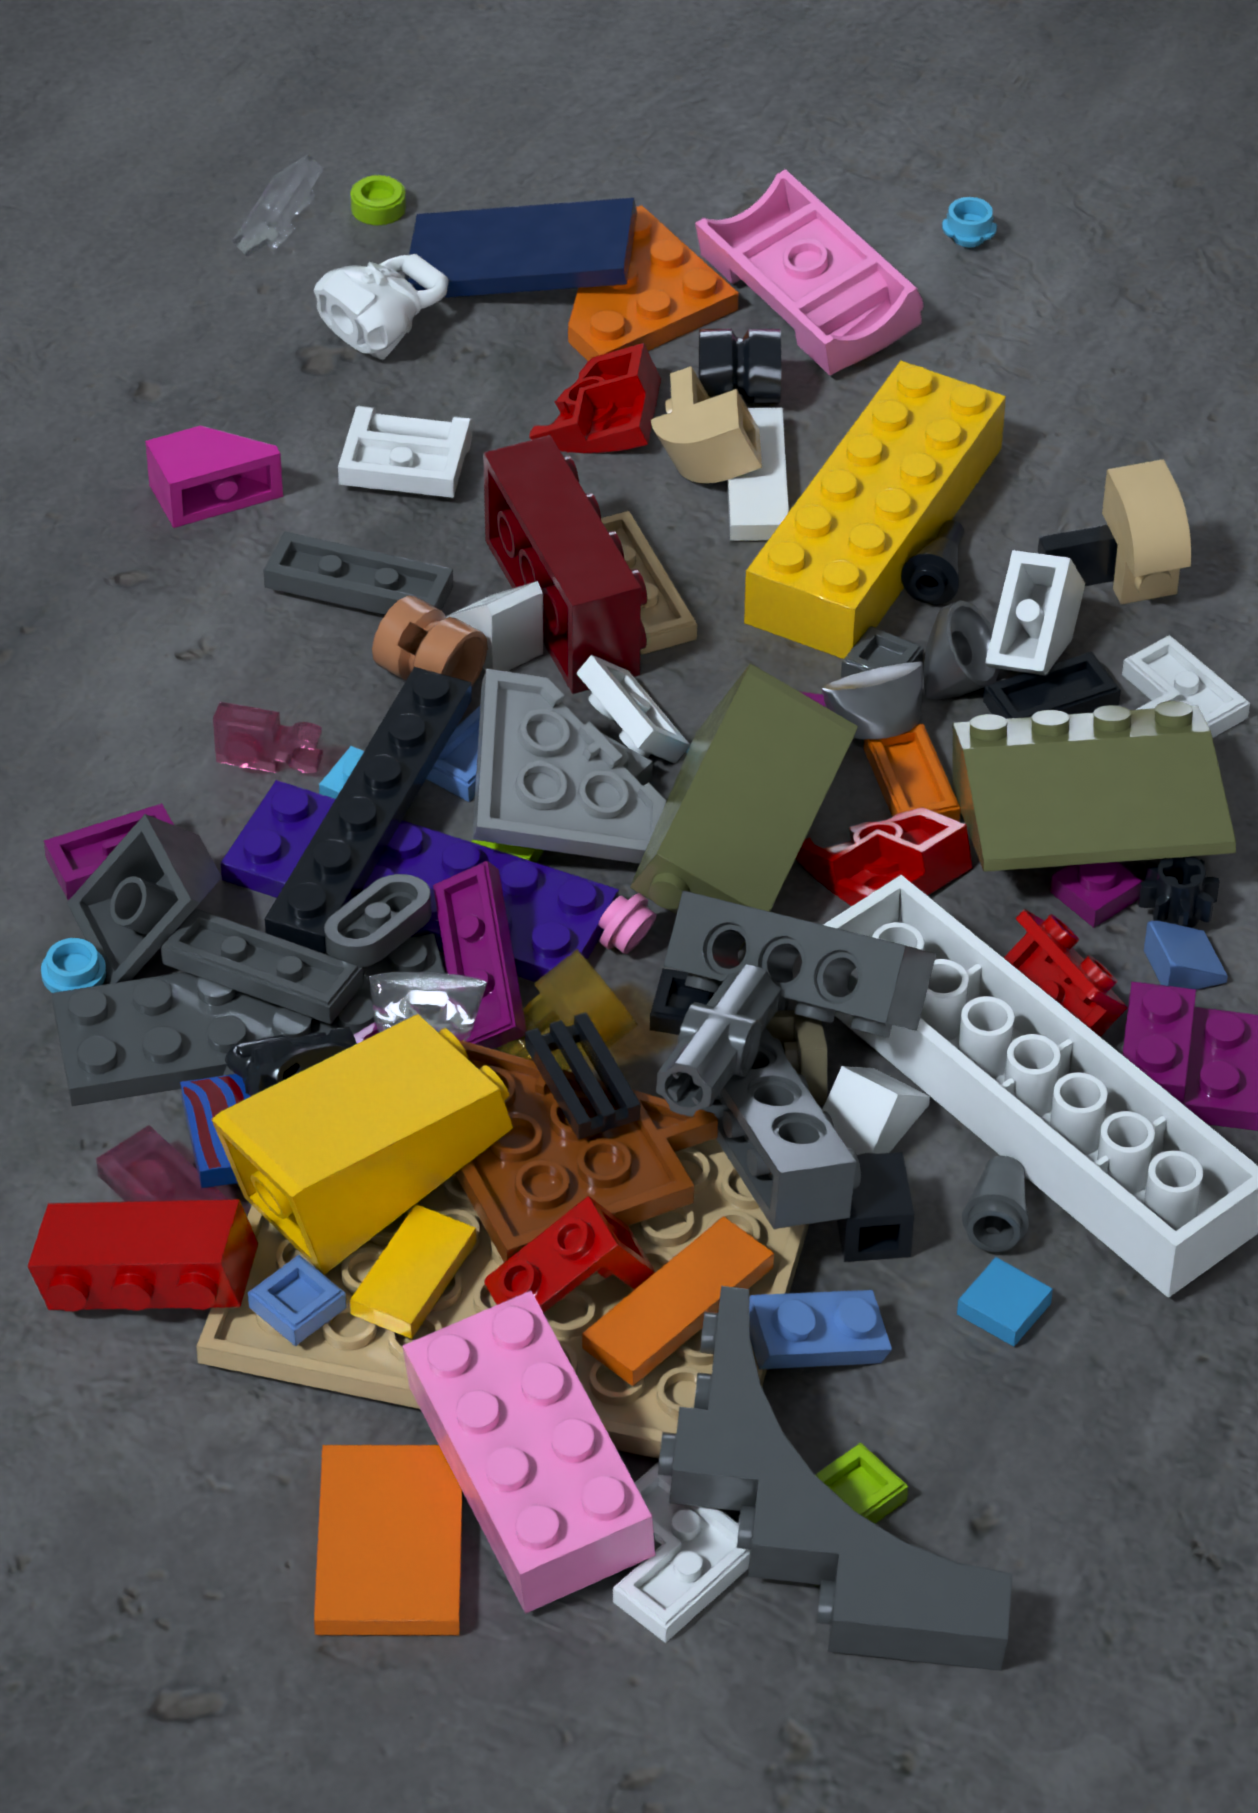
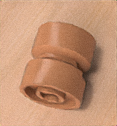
[372,595,488,686]

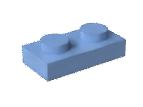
[749,1290,892,1369]

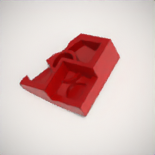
[529,343,661,453]
[795,807,972,906]

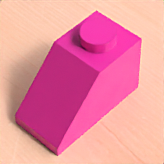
[145,425,283,528]

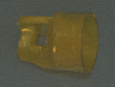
[497,949,638,1071]

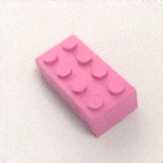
[403,1291,655,1614]

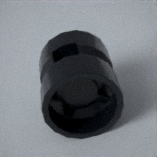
[699,329,781,403]

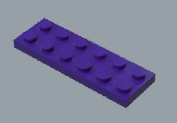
[220,780,619,993]

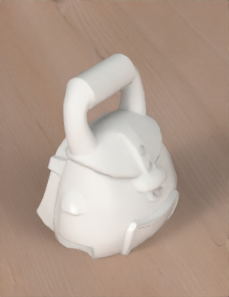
[314,254,448,360]

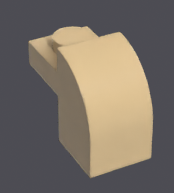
[651,366,762,483]
[1102,459,1191,604]

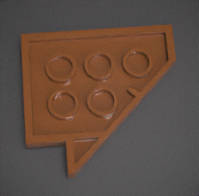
[455,1040,718,1262]

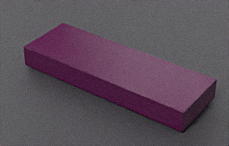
[433,861,527,1049]

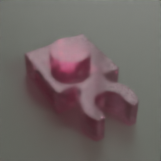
[213,702,323,773]

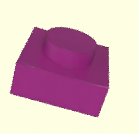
[1050,862,1142,928]

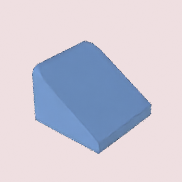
[1144,921,1228,989]

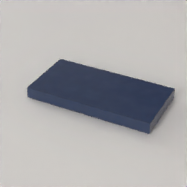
[405,197,637,298]

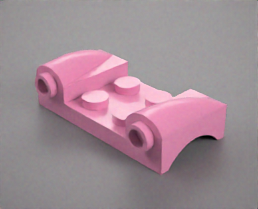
[695,169,924,376]

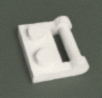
[338,406,473,498]

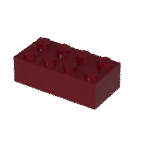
[484,435,647,694]

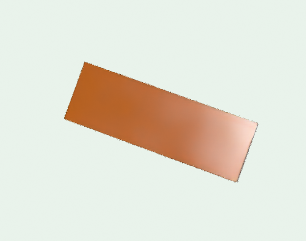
[582,1216,774,1386]

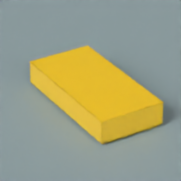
[350,1204,476,1339]

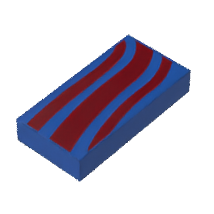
[180,1074,251,1188]

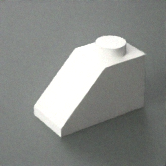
[985,550,1085,675]

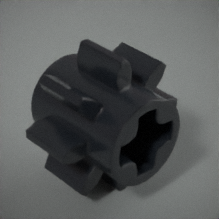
[1138,856,1220,928]

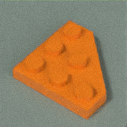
[568,205,739,361]

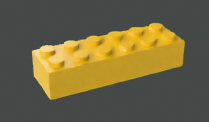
[744,360,1006,659]

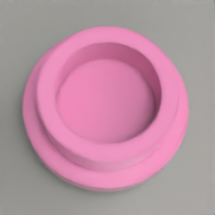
[598,893,656,954]

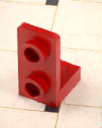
[485,1196,655,1313]

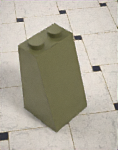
[630,663,858,950]

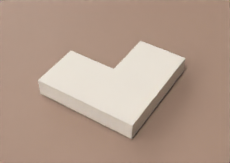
[1122,635,1250,738]
[613,1463,750,1643]

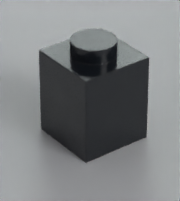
[837,1152,914,1262]

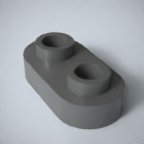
[324,874,432,969]

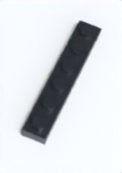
[264,667,472,954]

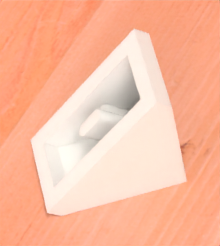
[446,581,543,672]
[822,1066,930,1155]

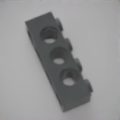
[664,891,936,1038]
[701,1027,861,1229]

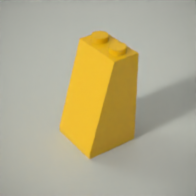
[211,1014,513,1275]

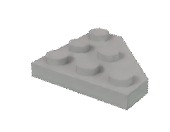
[472,669,666,864]

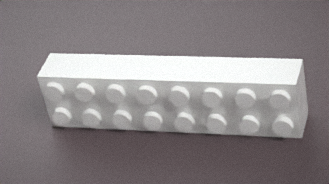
[823,875,1258,1298]

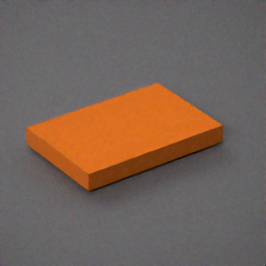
[314,1445,463,1635]

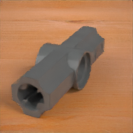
[656,964,781,1117]

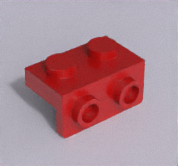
[1004,909,1128,1037]

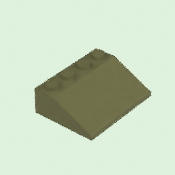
[953,701,1236,872]

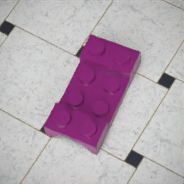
[1122,981,1258,1131]

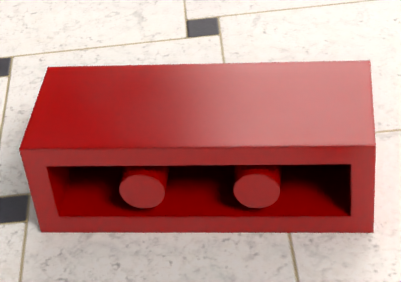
[27,1199,259,1312]

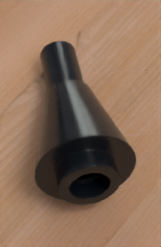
[901,520,964,605]

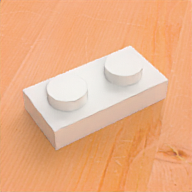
[577,655,690,764]

